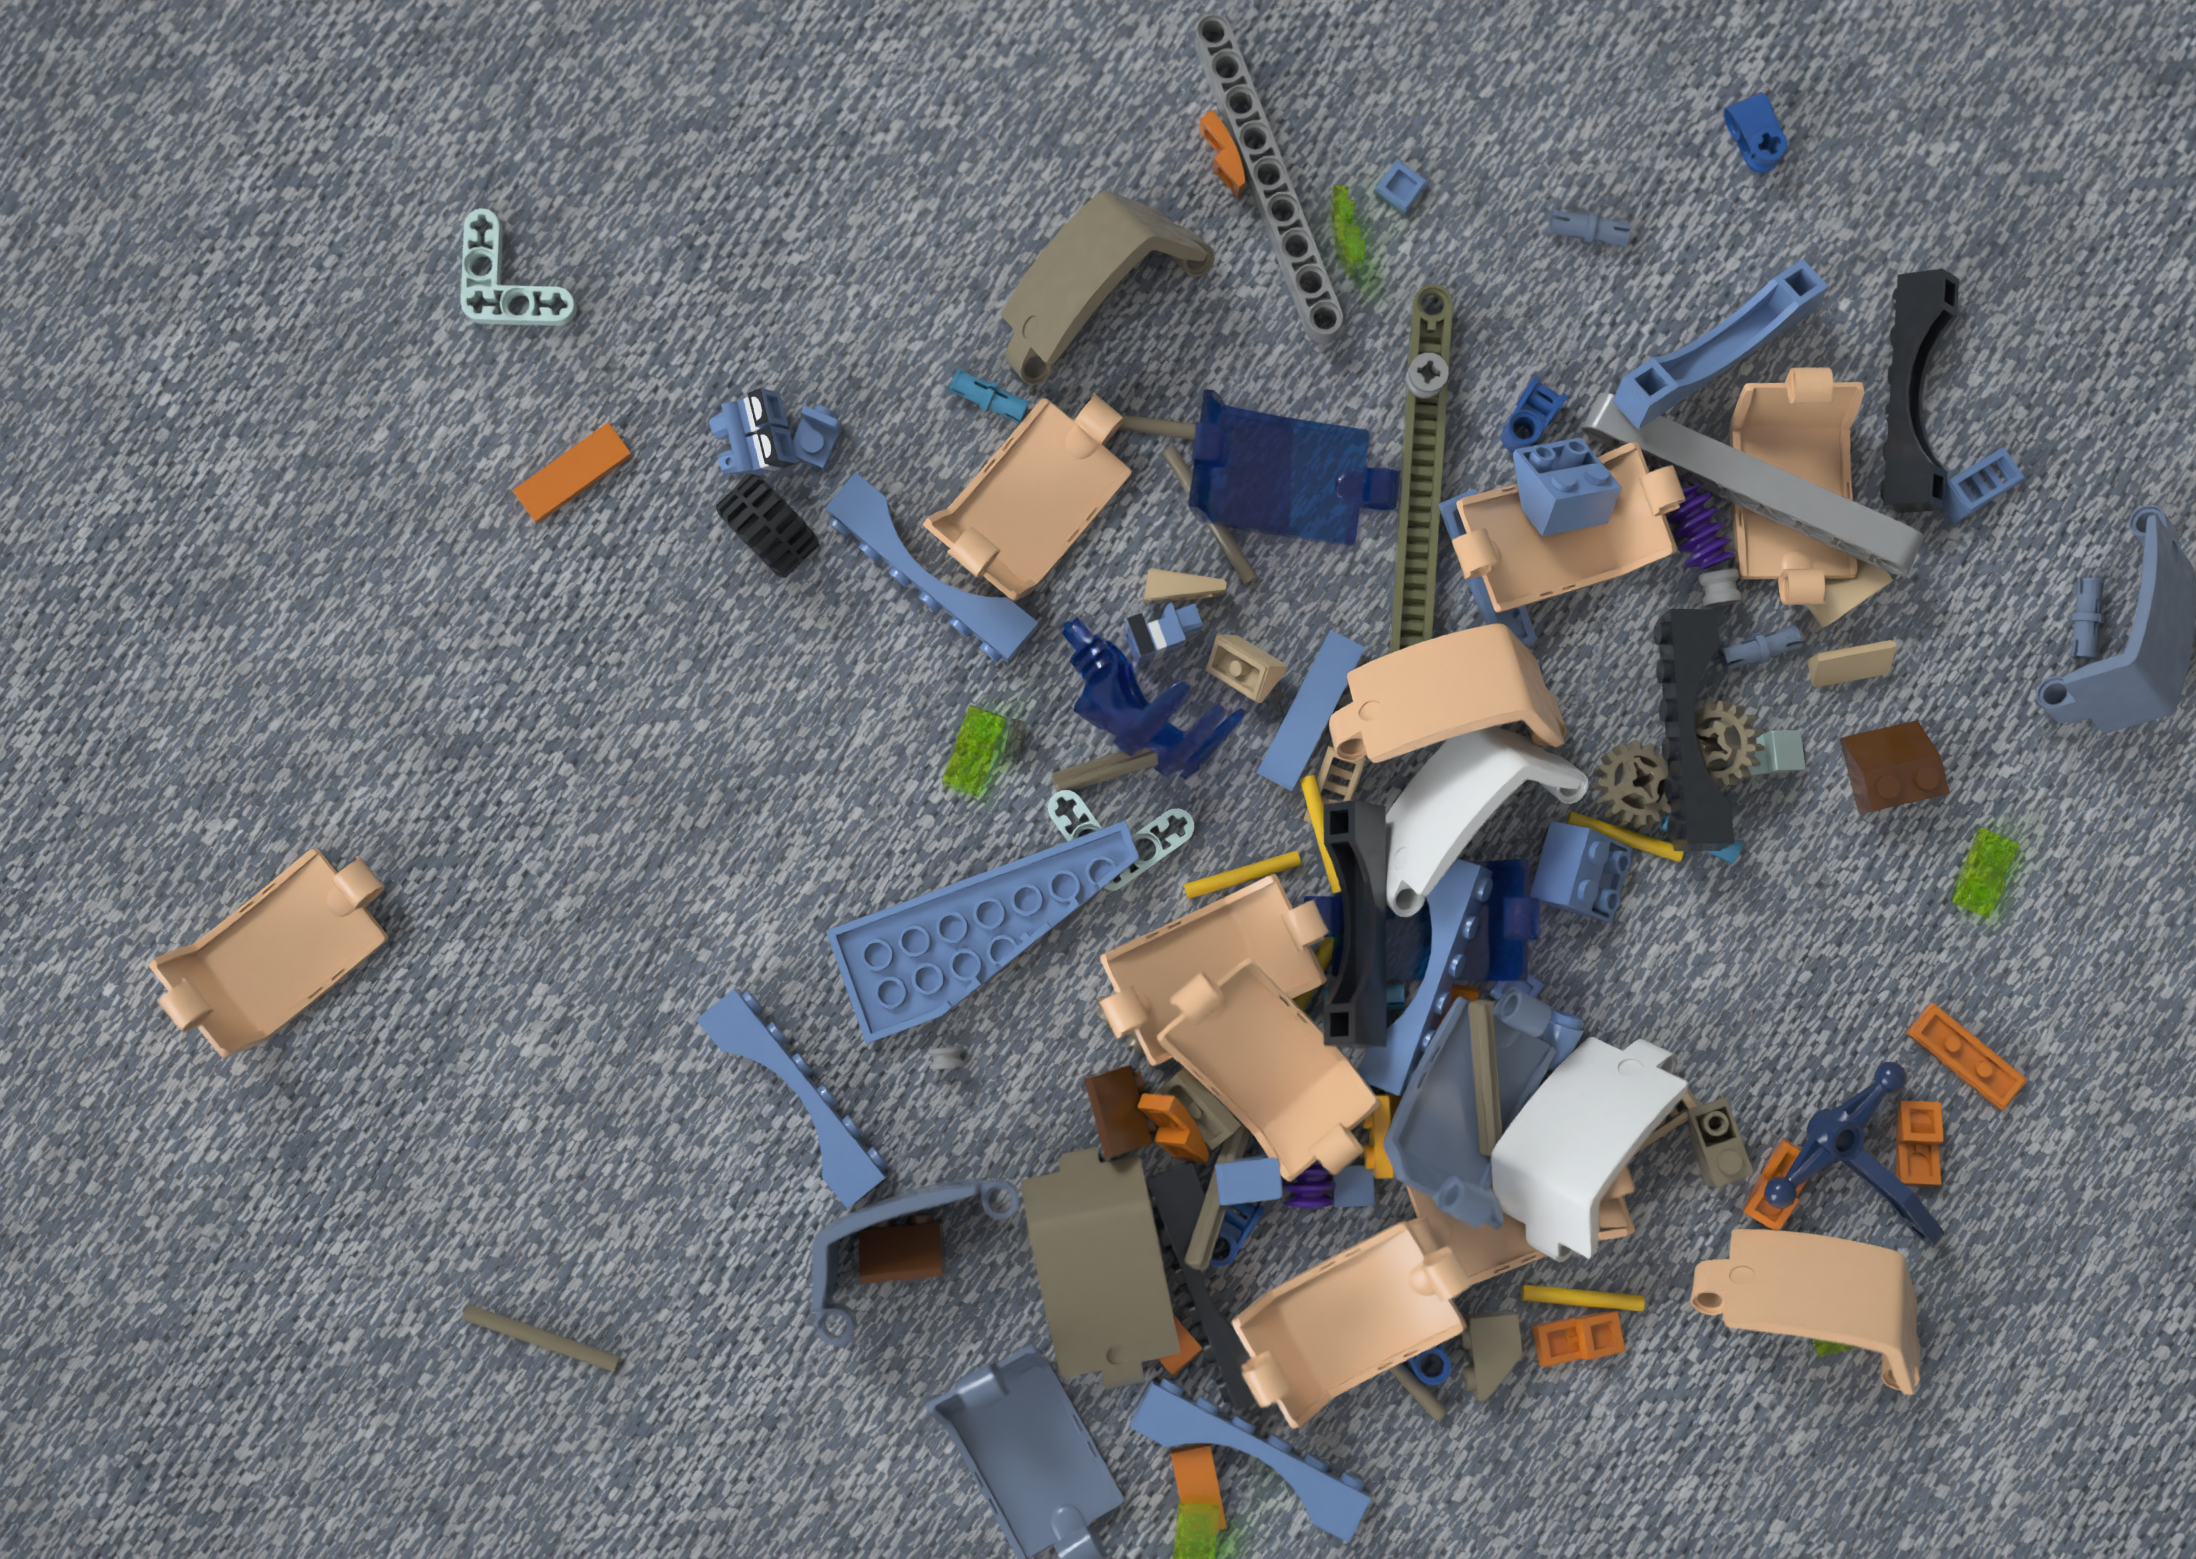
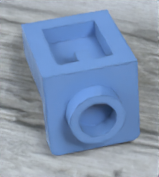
[792,405,843,471]

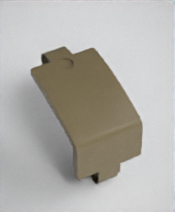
[1001,191,1215,385]
[1021,1146,1180,1390]

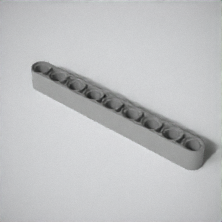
[1195,13,1343,344]
[1581,392,1924,575]

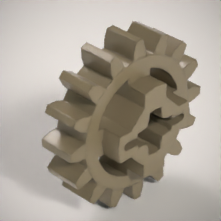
[1694,701,1765,787]
[1592,740,1671,828]

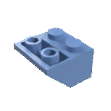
[1513,438,1622,536]
[1529,821,1633,924]

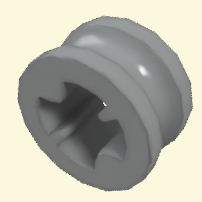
[928,1046,965,1069]

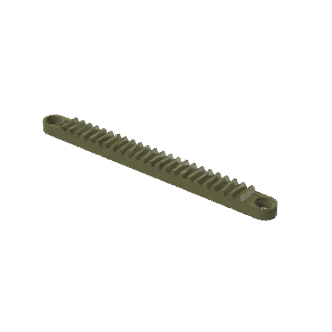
[1389,284,1453,654]

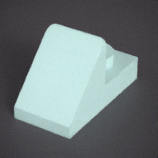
[1723,730,1806,776]

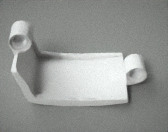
[1385,726,1589,917]
[1491,1037,1688,1262]

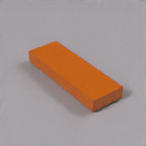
[512,422,633,524]
[1905,1003,2028,1111]

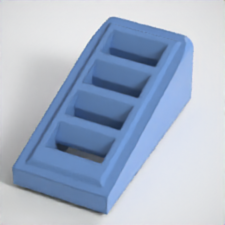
[1945,447,2026,523]

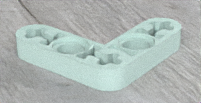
[460,208,577,326]
[1048,790,1194,891]

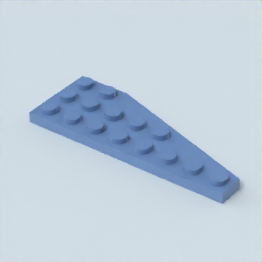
[826,820,1140,1044]

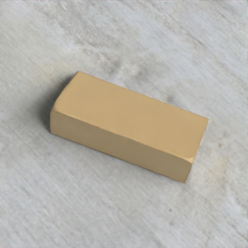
[1806,558,1894,628]
[1205,635,1288,703]
[1807,640,1896,687]

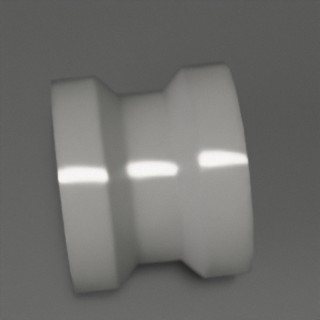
[1406,353,1449,398]
[1698,569,1743,608]

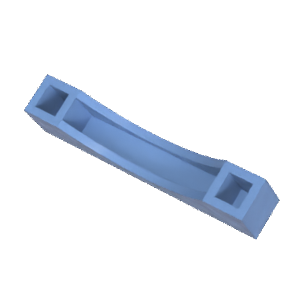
[1613,259,1829,430]
[825,472,1039,664]
[1358,858,1493,1096]
[696,989,888,1209]
[1130,1377,1371,1543]

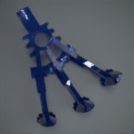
[1061,617,1247,779]

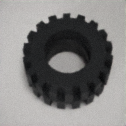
[715,473,820,578]

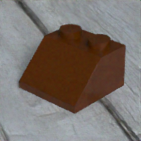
[1840,720,1950,814]
[1084,1064,1157,1159]
[859,1213,947,1285]

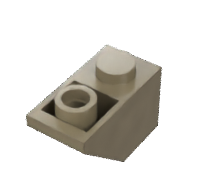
[1687,1097,1755,1188]
[1459,1310,1523,1401]

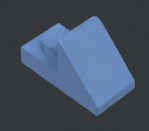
[1215,1153,1284,1205]

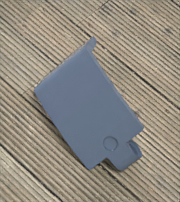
[2036,505,2196,733]
[1383,987,1556,1229]
[812,1177,1020,1346]
[925,1344,1125,1559]

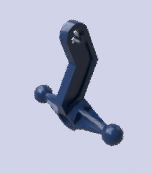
[1764,1062,1945,1246]

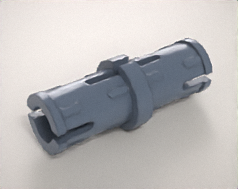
[1548,209,1631,248]
[2071,577,2105,659]
[1718,624,1803,672]

